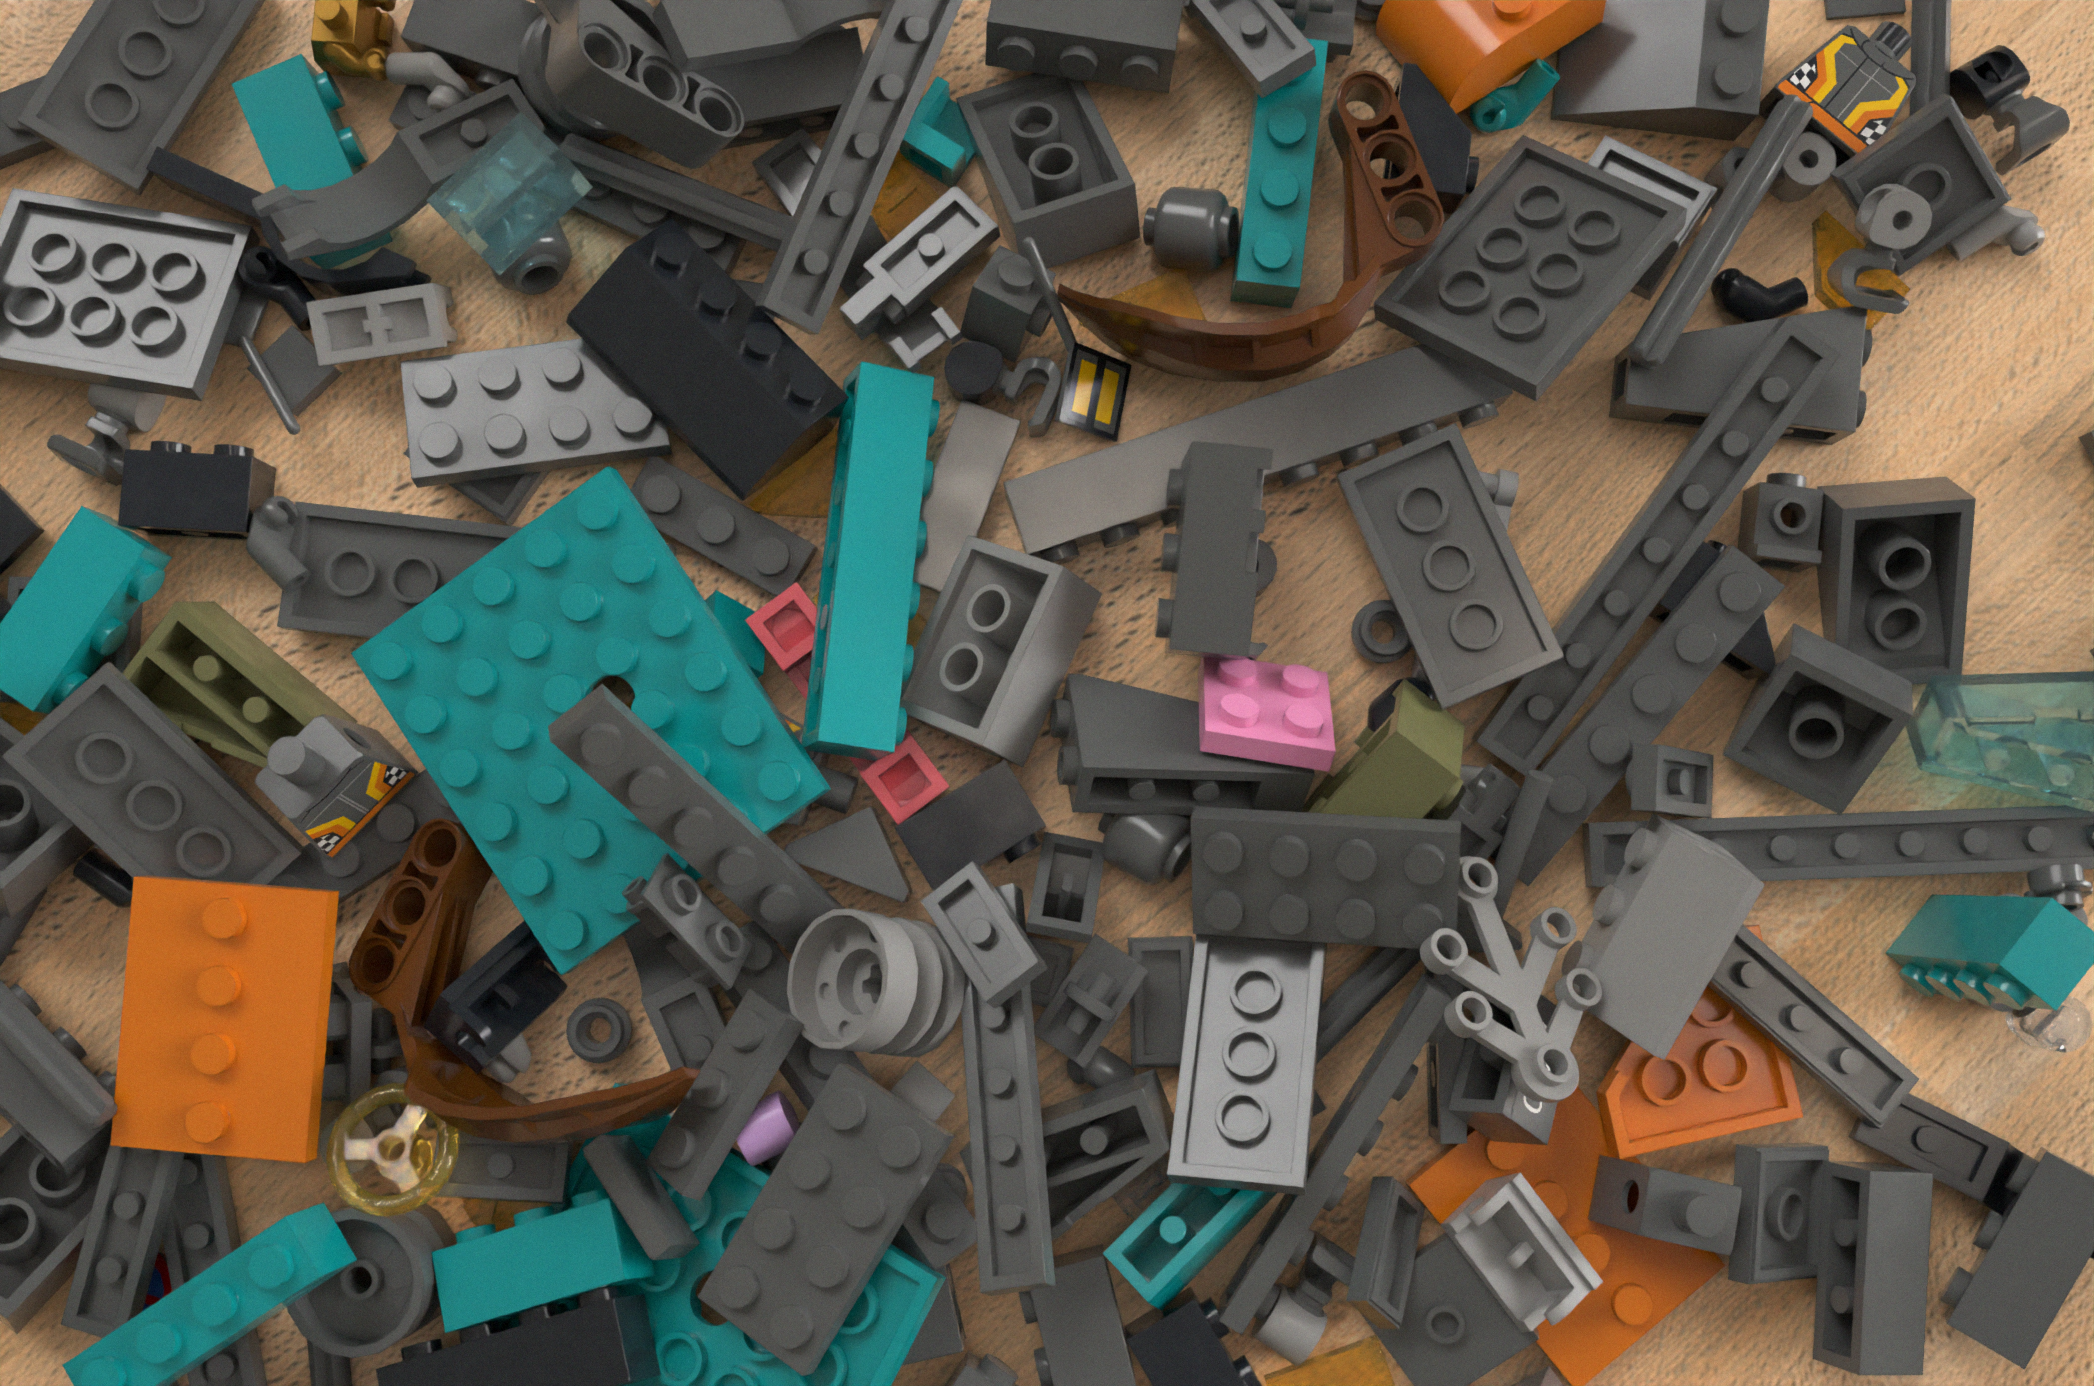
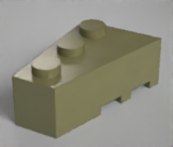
[122,601,358,768]
[1302,678,1465,819]

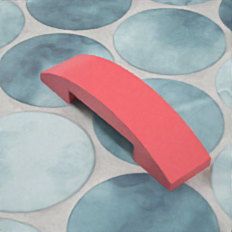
[745,582,950,825]

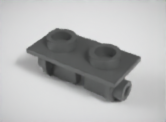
[622,853,752,991]

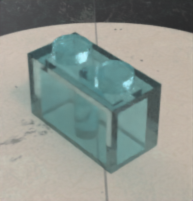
[426,112,593,275]

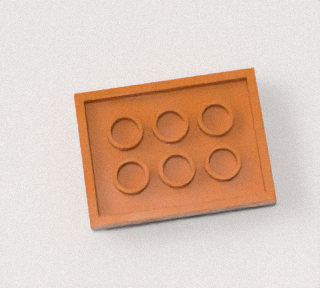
[110,875,339,1163]
[1405,1086,1726,1386]

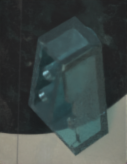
[1906,671,2094,812]

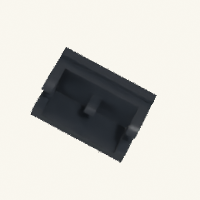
[423,920,568,1074]

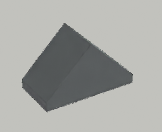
[784,806,912,903]
[1025,832,1104,944]

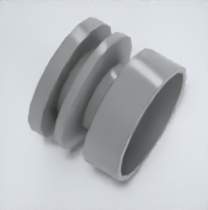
[787,909,965,1057]

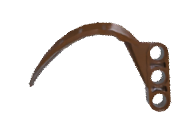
[1057,70,1444,382]
[349,818,700,1145]

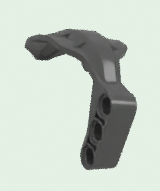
[534,0,744,169]

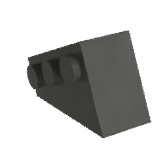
[1155,441,1274,660]
[959,1069,1174,1240]

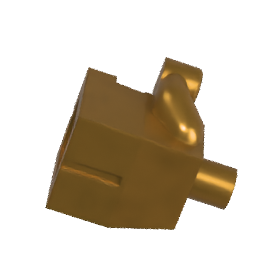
[311,0,396,81]

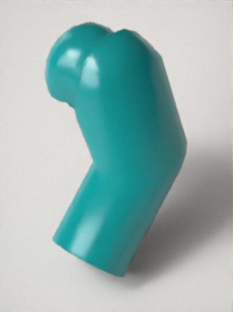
[1470,59,1561,133]

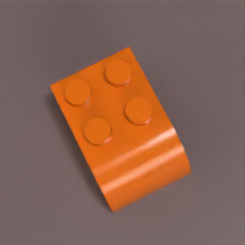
[1376,0,1606,114]

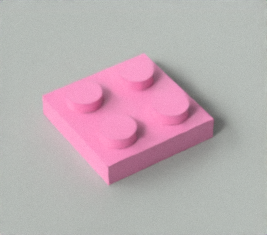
[1198,657,1336,772]

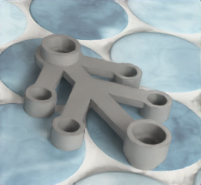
[1420,856,1602,1103]

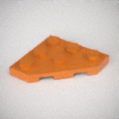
[1596,925,1803,1159]

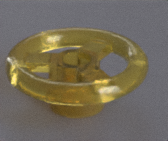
[326,1083,460,1216]

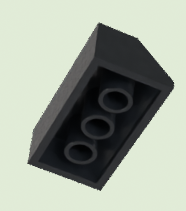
[566,219,849,501]

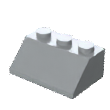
[899,535,1102,767]
[1561,813,1765,1060]

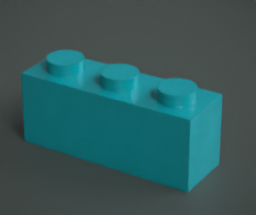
[232,54,393,269]
[0,506,172,714]
[1103,1183,1277,1310]
[431,1188,655,1333]

